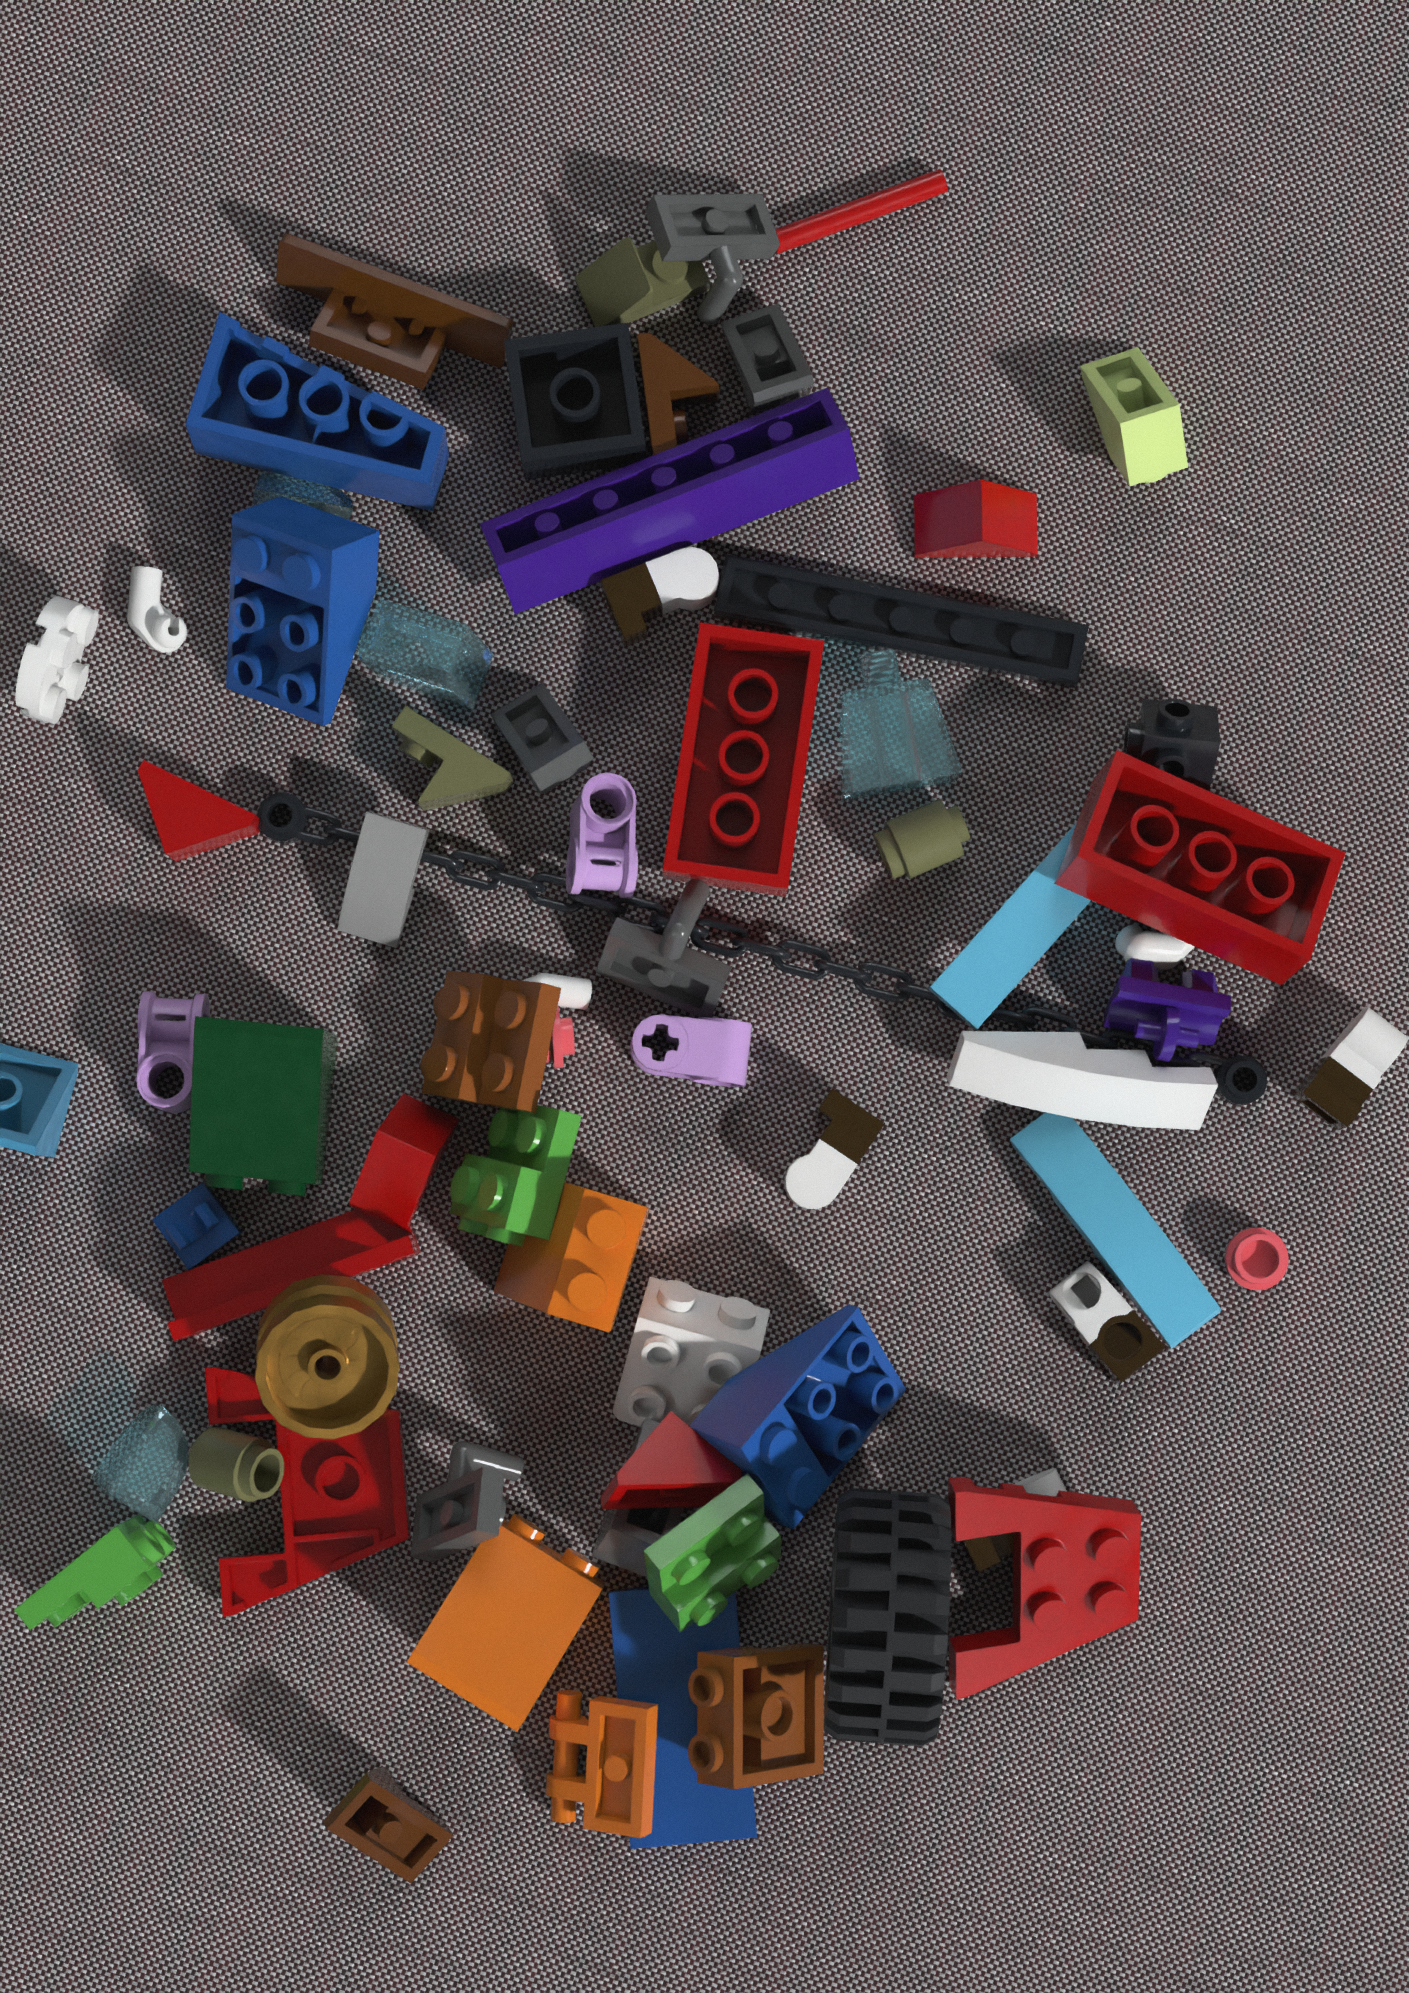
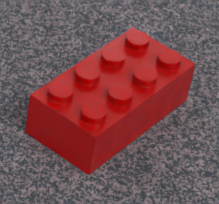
[663,622,825,897]
[1054,750,1346,985]

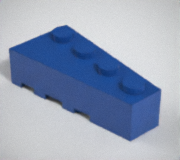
[186,312,449,512]

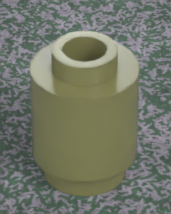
[873,799,970,879]
[188,1427,285,1502]

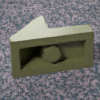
[575,236,711,327]
[392,706,514,811]

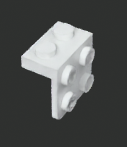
[613,1277,770,1426]

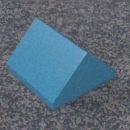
[0,1043,78,1158]

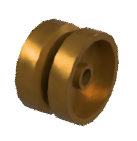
[255,1274,400,1439]

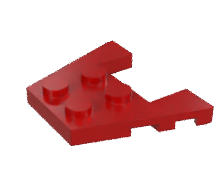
[205,1366,411,1617]
[948,1477,1141,1699]

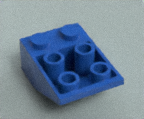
[226,496,380,726]
[689,1304,906,1529]

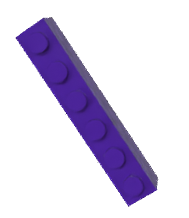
[480,388,860,614]

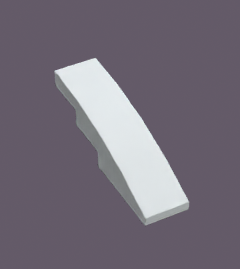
[946,1031,1218,1130]

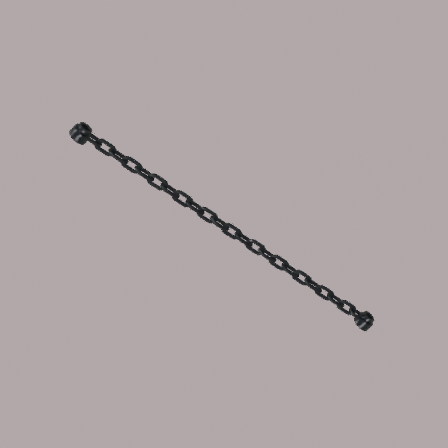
[257,792,1267,1106]

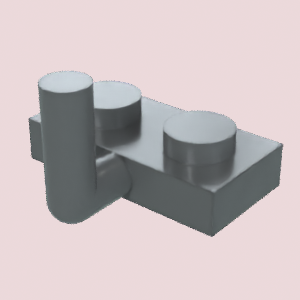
[645,194,780,325]
[596,879,732,1018]
[410,1441,524,1562]

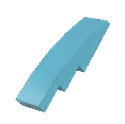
[928,822,1091,1030]
[1010,1112,1221,1349]

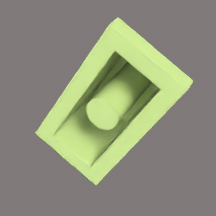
[1080,347,1188,486]

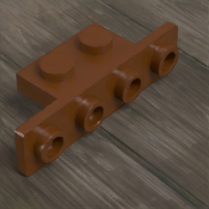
[276,233,513,390]

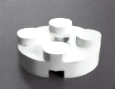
[15,596,99,725]

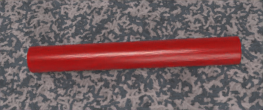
[775,169,948,255]

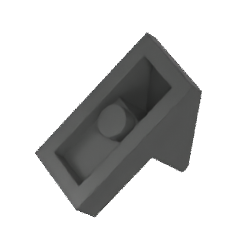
[720,304,814,415]
[490,683,594,794]

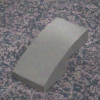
[337,811,430,948]

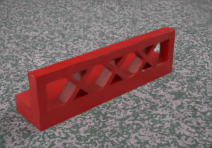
[161,1209,421,1341]

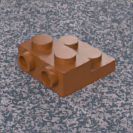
[420,971,561,1113]
[688,1643,824,1790]

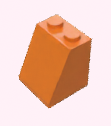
[493,1182,649,1332]
[407,1514,604,1732]

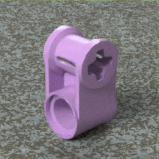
[566,772,638,899]
[136,991,210,1113]
[630,1014,752,1087]

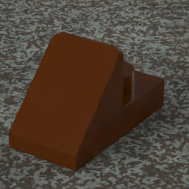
[637,332,719,456]
[323,1766,454,1883]

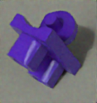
[1103,958,1231,1062]

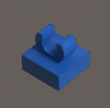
[152,1182,243,1270]

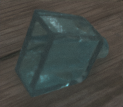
[356,600,494,711]
[839,649,962,801]

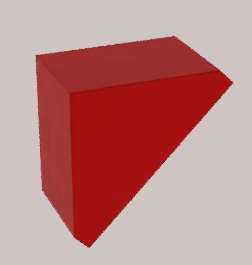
[913,479,1038,558]
[138,760,261,862]
[349,1093,460,1231]
[600,1411,742,1509]

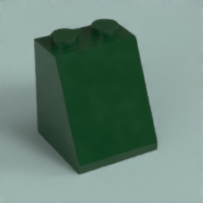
[189,1016,339,1196]

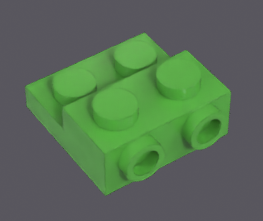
[449,1105,582,1247]
[644,1473,781,1633]
[14,1514,176,1630]

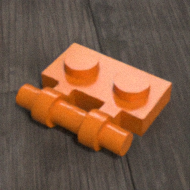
[545,1690,658,1838]

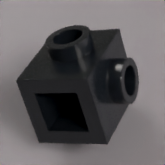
[1123,699,1220,791]

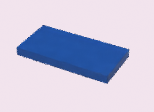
[608,1586,757,1849]

